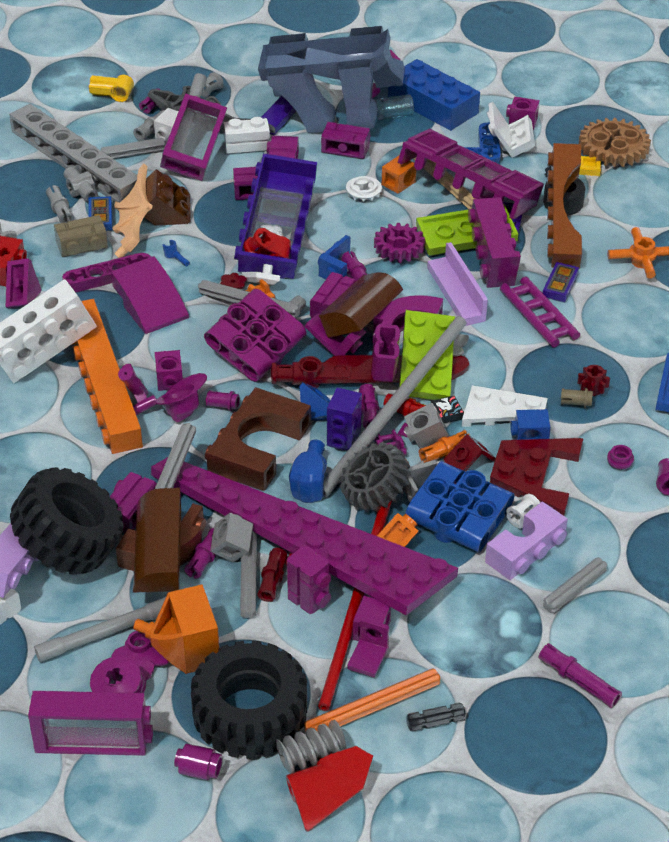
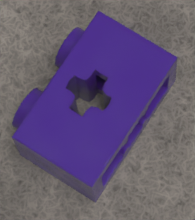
[327,387,362,451]

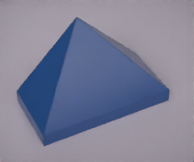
[299,382,331,421]

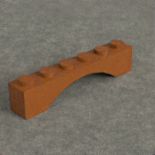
[547,143,582,269]

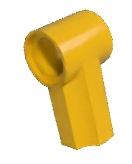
[89,75,134,102]

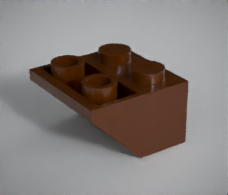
[144,169,191,225]

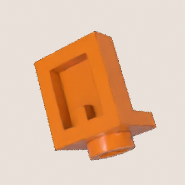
[377,513,418,547]

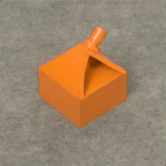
[133,584,219,674]

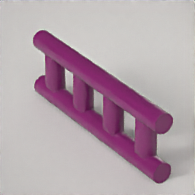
[500,276,580,348]

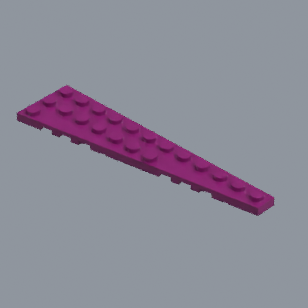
[151,457,458,615]

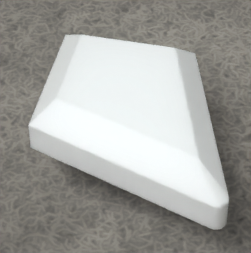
[241,264,280,285]

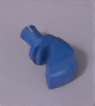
[289,439,327,503]

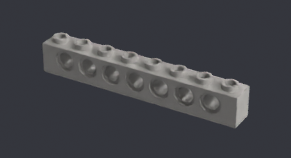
[9,104,137,203]

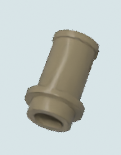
[561,388,593,409]

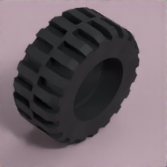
[10,467,123,575]
[191,640,307,759]

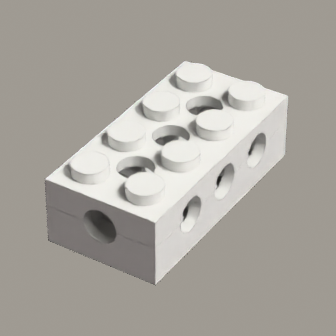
[0,279,97,383]

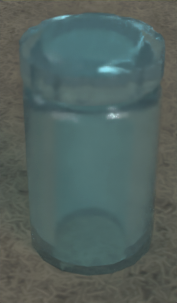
[374,94,414,121]

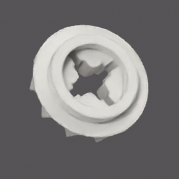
[346,176,382,202]

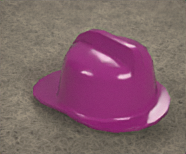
[155,373,207,422]

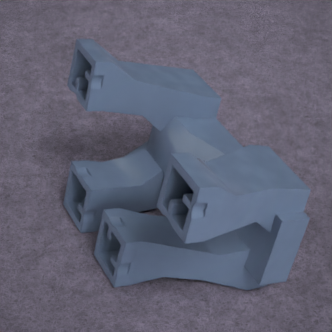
[258,26,405,133]

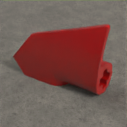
[286,746,373,832]

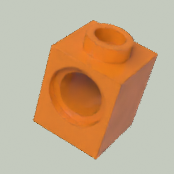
[381,155,416,194]

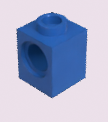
[510,409,551,440]

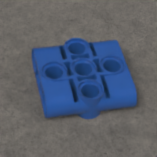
[405,461,515,553]

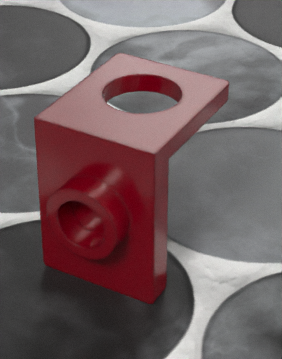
[443,434,496,472]

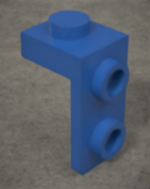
[318,235,351,279]

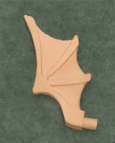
[112,164,153,258]

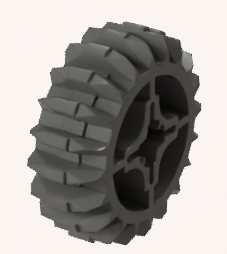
[339,442,411,512]

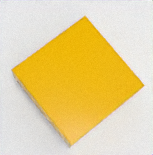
[579,156,601,176]

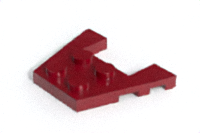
[490,438,583,516]

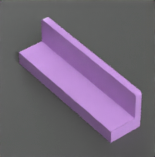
[427,242,488,326]

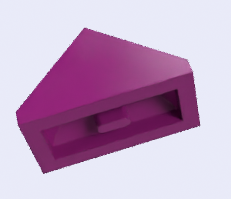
[5,258,42,308]

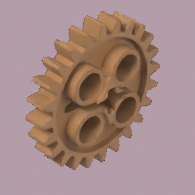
[579,118,651,167]

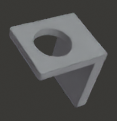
[402,460,438,502]

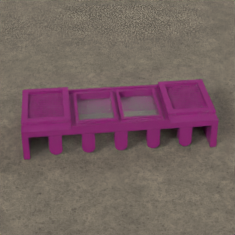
[397,129,544,219]

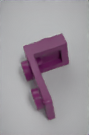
[305,313,366,356]

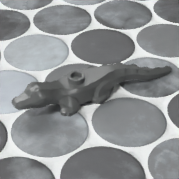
[148,86,275,133]

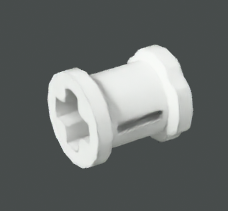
[506,494,540,529]

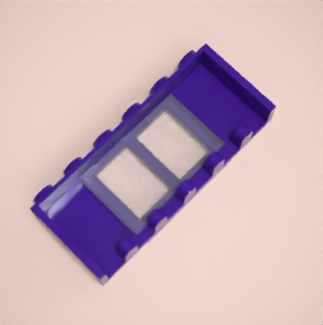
[234,153,317,279]

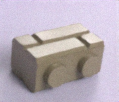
[54,215,108,257]

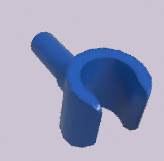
[162,240,190,266]

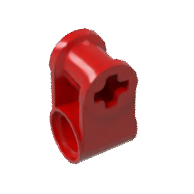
[244,228,291,259]

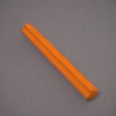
[304,668,440,732]

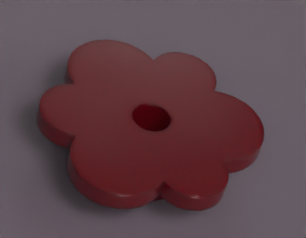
[220,273,247,289]

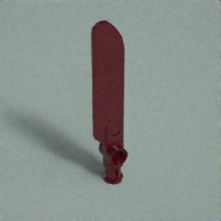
[271,355,469,388]

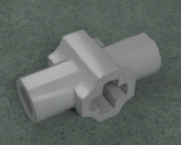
[63,166,98,203]

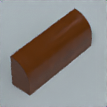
[319,272,403,338]
[133,488,181,593]

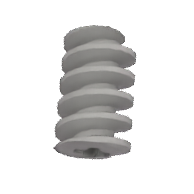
[276,720,346,774]

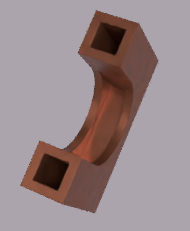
[205,387,311,491]

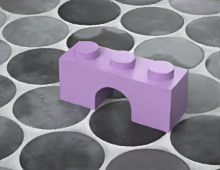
[485,501,568,580]

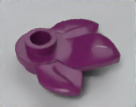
[111,631,169,681]

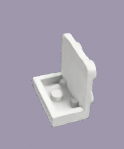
[487,102,535,158]

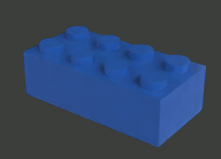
[388,59,480,131]

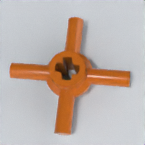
[607,227,669,279]

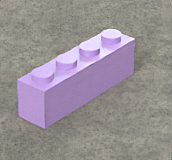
[0,523,39,598]

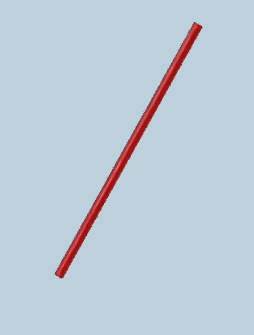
[318,501,392,711]

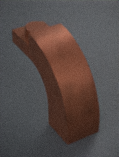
[116,503,206,571]

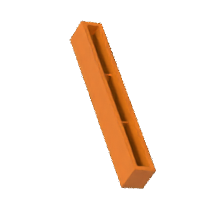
[71,299,143,454]

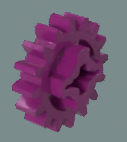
[374,223,425,263]

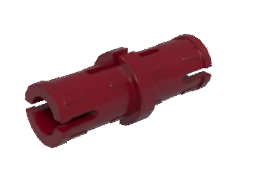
[257,548,287,602]

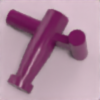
[118,363,157,415]

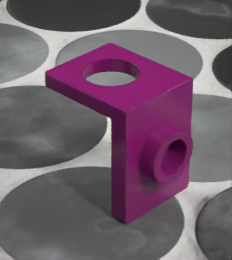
[347,618,389,677]

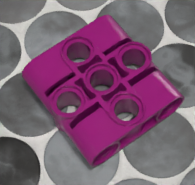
[204,288,307,382]

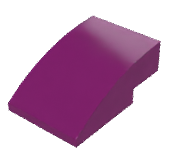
[111,256,189,334]

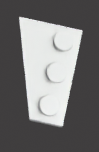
[462,385,548,427]

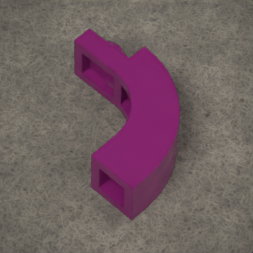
[373,295,443,343]

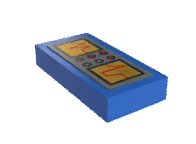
[88,196,113,231]

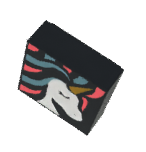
[431,396,464,423]

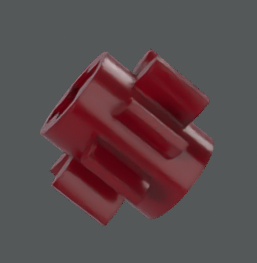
[577,365,610,396]

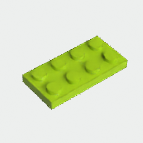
[416,204,519,256]
[399,310,455,400]

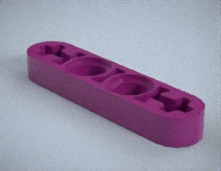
[62,253,151,292]

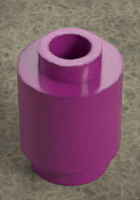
[174,743,223,780]

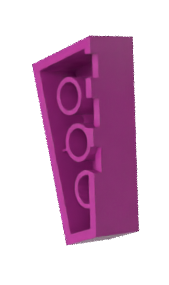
[468,197,521,288]

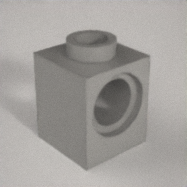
[404,403,449,449]
[210,513,253,562]

